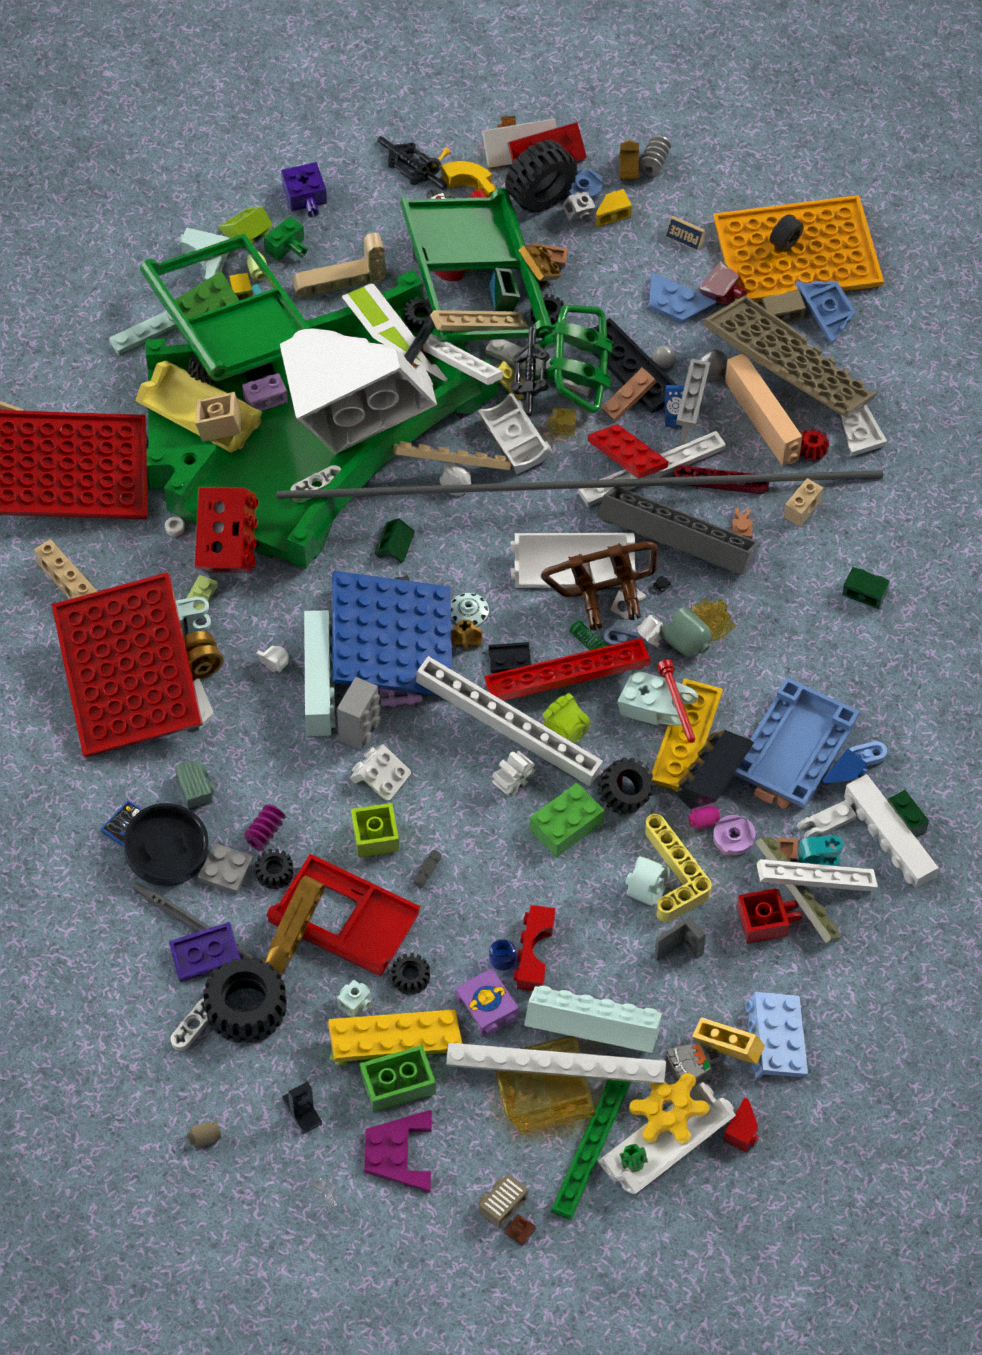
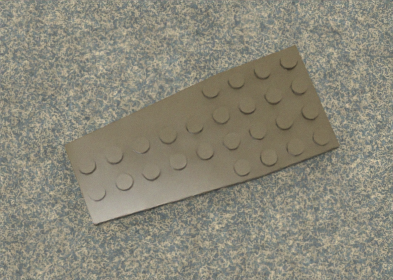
[703,295,877,417]

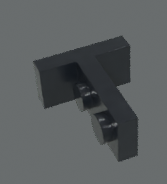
[282,1081,322,1134]

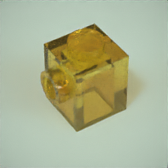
[548,408,576,436]

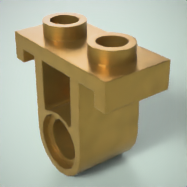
[619,140,639,180]

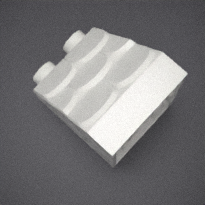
[280,329,437,454]

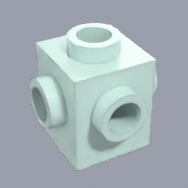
[337,980,371,1017]

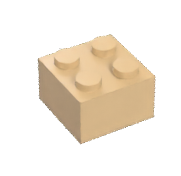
[195,392,241,442]

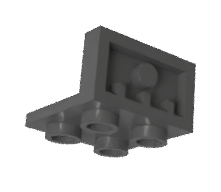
[654,916,706,961]

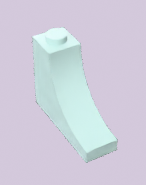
[179,228,229,281]

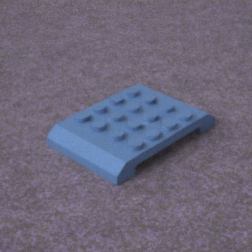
[734,677,860,808]

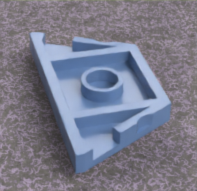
[649,272,716,324]
[795,281,856,344]

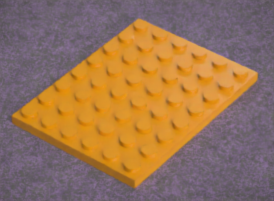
[713,195,884,303]

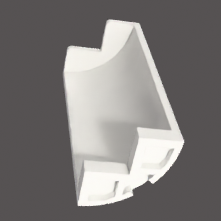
[511,533,635,588]
[597,1082,736,1194]

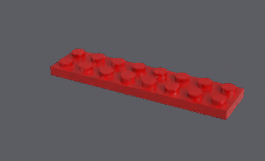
[484,638,651,702]

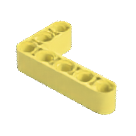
[645,814,711,922]

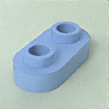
[850,741,887,766]

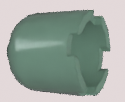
[660,606,711,657]

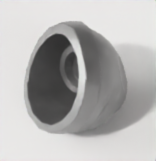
[699,349,727,381]

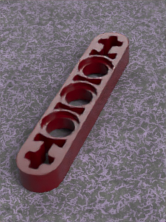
[673,465,769,494]

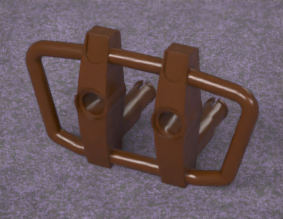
[541,542,658,631]

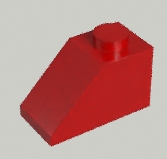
[723,1097,760,1153]

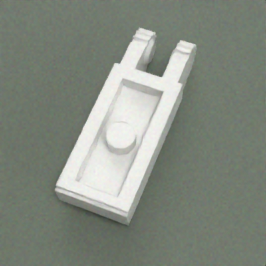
[797,800,857,838]

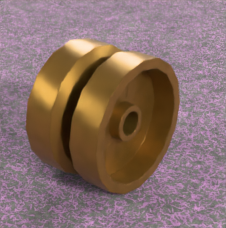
[184,631,224,681]

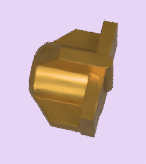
[451,619,483,651]

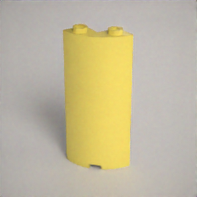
[135,361,262,453]

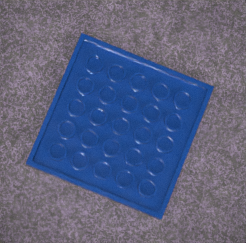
[332,571,452,696]

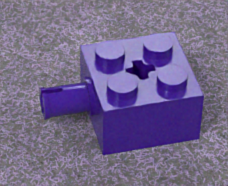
[281,162,327,217]

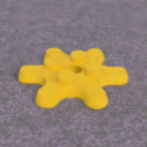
[629,1073,709,1144]

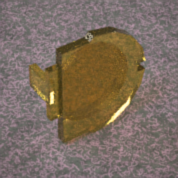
[690,598,736,641]

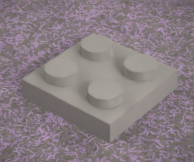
[198,843,253,894]

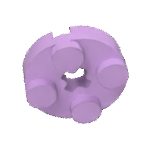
[713,815,755,855]

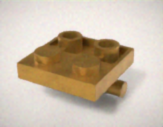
[519,245,562,288]

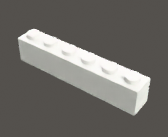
[844,774,938,889]

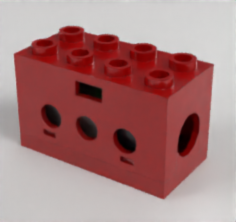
[194,487,259,573]

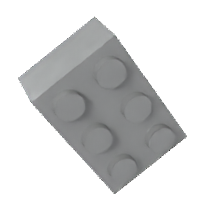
[337,677,381,750]

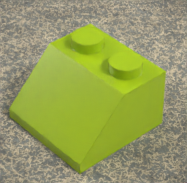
[218,206,273,243]

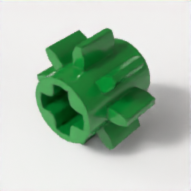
[619,1144,648,1172]

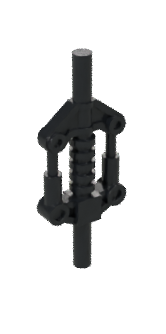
[377,136,447,190]
[510,327,550,416]

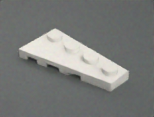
[841,404,887,457]

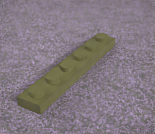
[755,837,842,943]

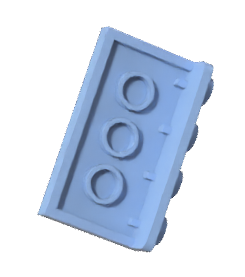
[746,992,808,1078]

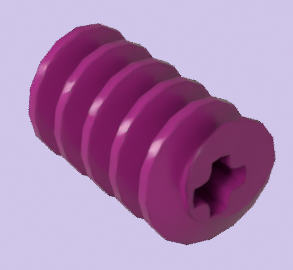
[244,804,286,851]

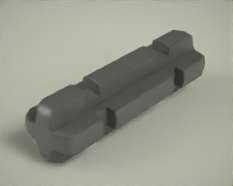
[414,850,442,888]

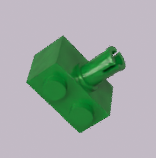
[263,216,308,261]

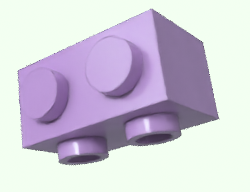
[242,373,288,411]

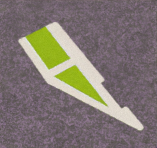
[342,284,447,381]

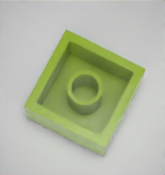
[351,803,399,857]

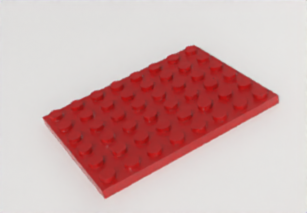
[0,410,148,520]
[51,572,203,758]

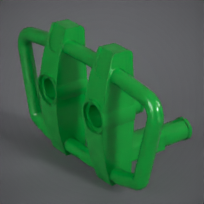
[535,305,613,413]

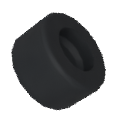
[769,215,804,252]

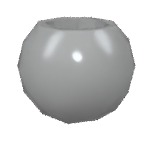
[652,345,676,369]

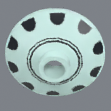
[451,593,489,626]

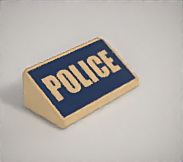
[666,216,705,250]

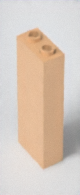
[725,354,802,466]

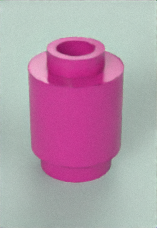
[688,805,720,830]

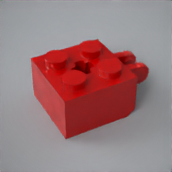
[737,888,802,944]

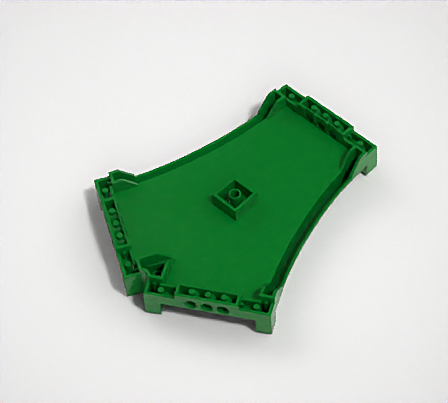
[146,270,498,569]

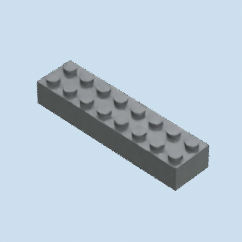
[597,487,761,575]

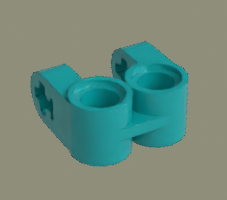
[798,835,843,866]

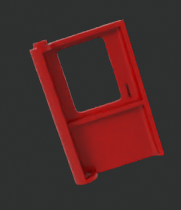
[266,854,421,977]

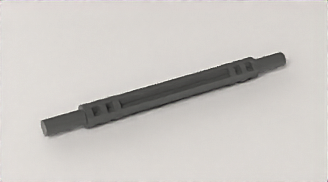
[132,882,255,960]

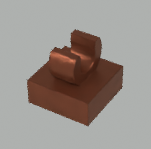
[505,1214,536,1246]

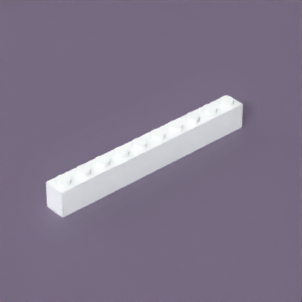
[416,656,603,786]

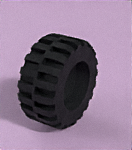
[505,140,578,213]
[203,957,287,1043]

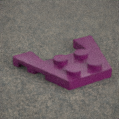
[364,1110,432,1193]

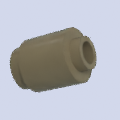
[187,1121,221,1148]

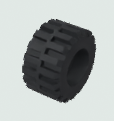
[598,758,654,814]

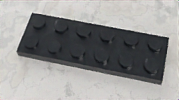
[593,318,677,414]

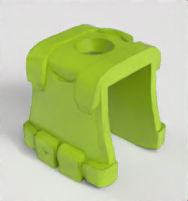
[542,693,591,744]

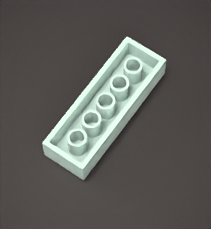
[304,610,335,736]
[524,986,662,1053]

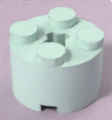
[625,856,670,906]

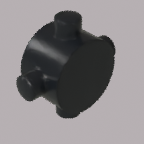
[653,576,671,592]

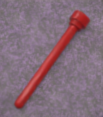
[657,660,695,743]

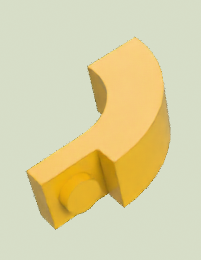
[441,161,496,197]

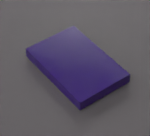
[169,922,241,982]

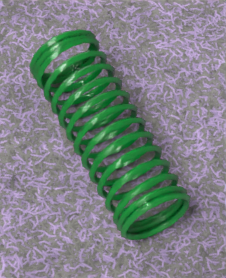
[569,620,606,650]

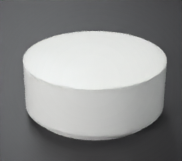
[165,517,185,537]

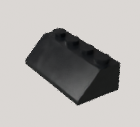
[674,730,754,809]

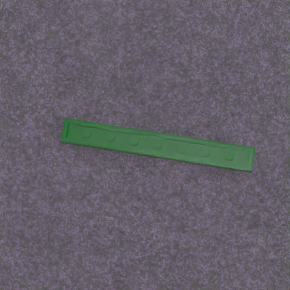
[551,1080,631,1221]

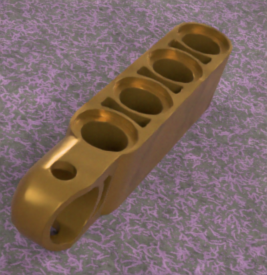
[263,876,325,975]

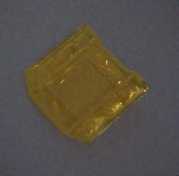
[496,1036,596,1134]

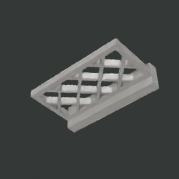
[676,359,710,446]

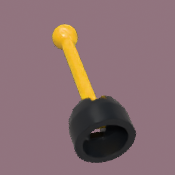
[426,148,450,174]

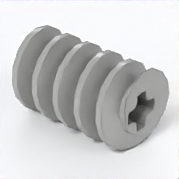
[639,135,672,177]

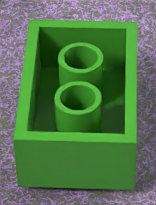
[175,271,239,319]
[529,783,605,857]
[360,1045,436,1113]

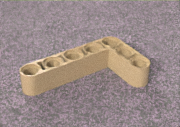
[291,232,386,298]

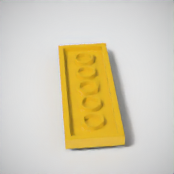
[651,679,723,790]
[328,1009,462,1062]

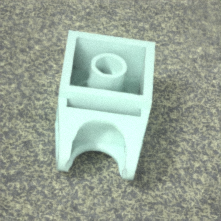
[176,597,211,636]
[617,670,698,726]

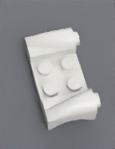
[478,393,552,475]

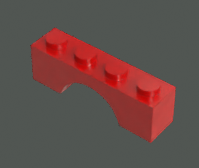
[513,905,556,991]

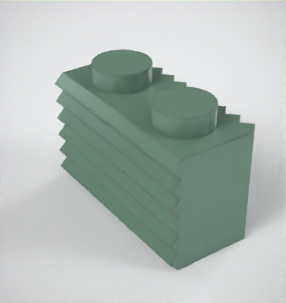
[175,759,214,809]

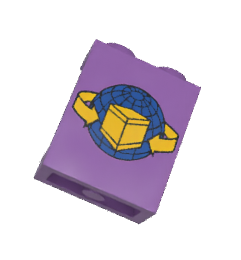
[455,968,519,1037]

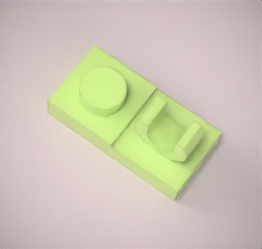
[186,575,218,610]

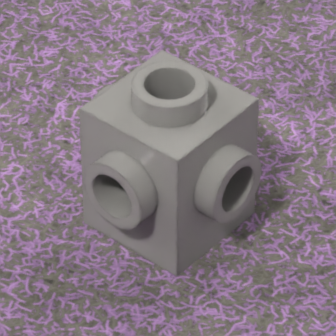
[562,192,595,221]

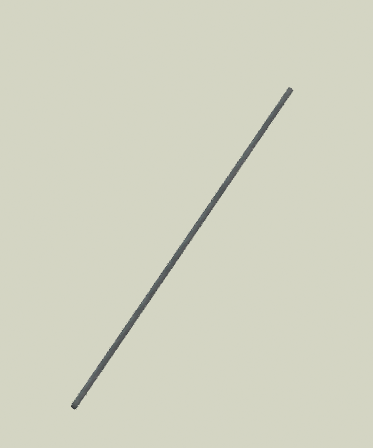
[276,470,883,499]

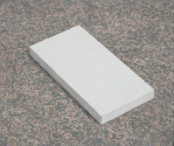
[482,119,557,168]

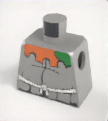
[664,1043,719,1085]

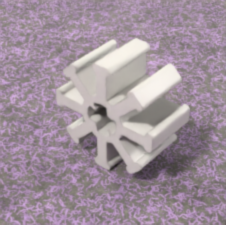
[492,751,535,796]

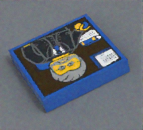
[101,800,142,848]

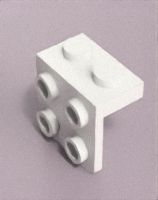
[350,744,411,801]

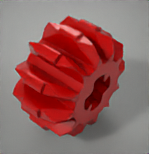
[800,428,830,462]

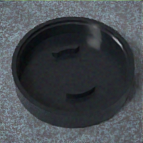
[124,803,209,886]

